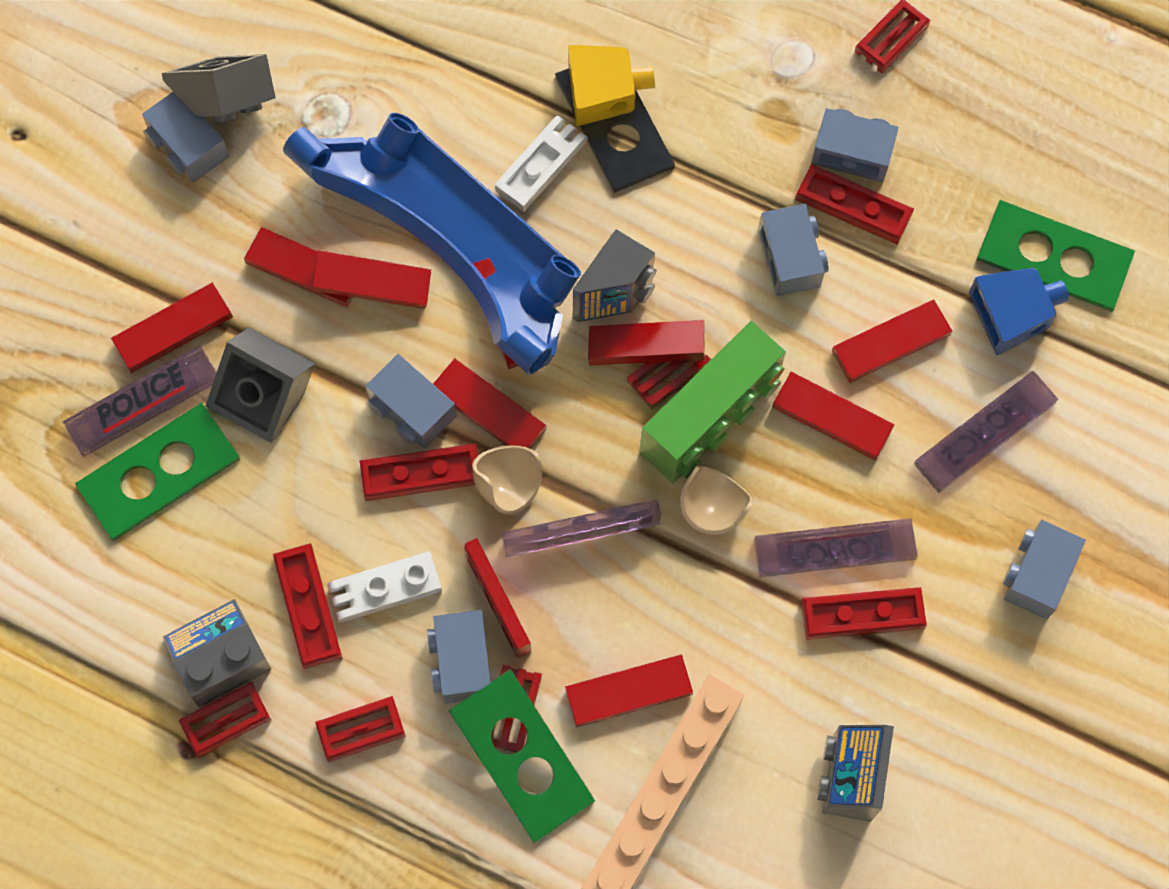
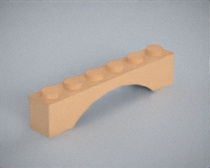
[581,674,744,889]

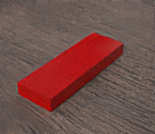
[795,164,914,245]
[244,227,353,308]
[311,250,432,309]
[111,282,233,373]
[832,299,953,383]
[588,320,705,366]
[433,358,546,449]
[772,371,895,461]
[359,443,478,502]
[464,538,531,658]
[273,543,343,669]
[801,587,927,640]
[565,654,694,728]

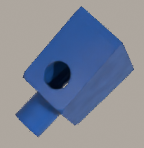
[969,268,1069,356]

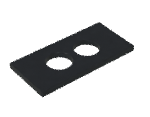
[555,68,675,193]

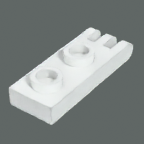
[495,116,588,212]
[327,551,442,623]

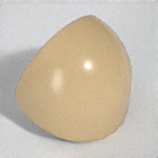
[472,446,542,515]
[680,464,753,535]

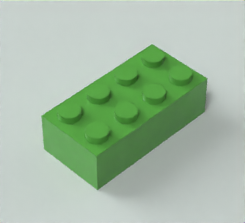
[639,321,786,484]

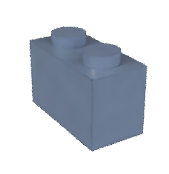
[142,92,229,183]
[811,108,899,182]
[758,204,829,296]
[365,354,457,449]
[1002,520,1086,620]
[427,610,491,704]

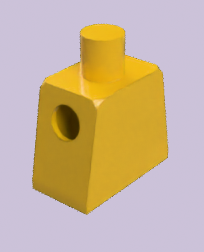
[568,45,655,126]

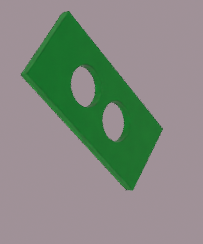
[976,200,1135,312]
[75,402,240,541]
[448,670,595,843]

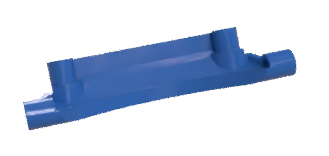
[283,112,581,375]

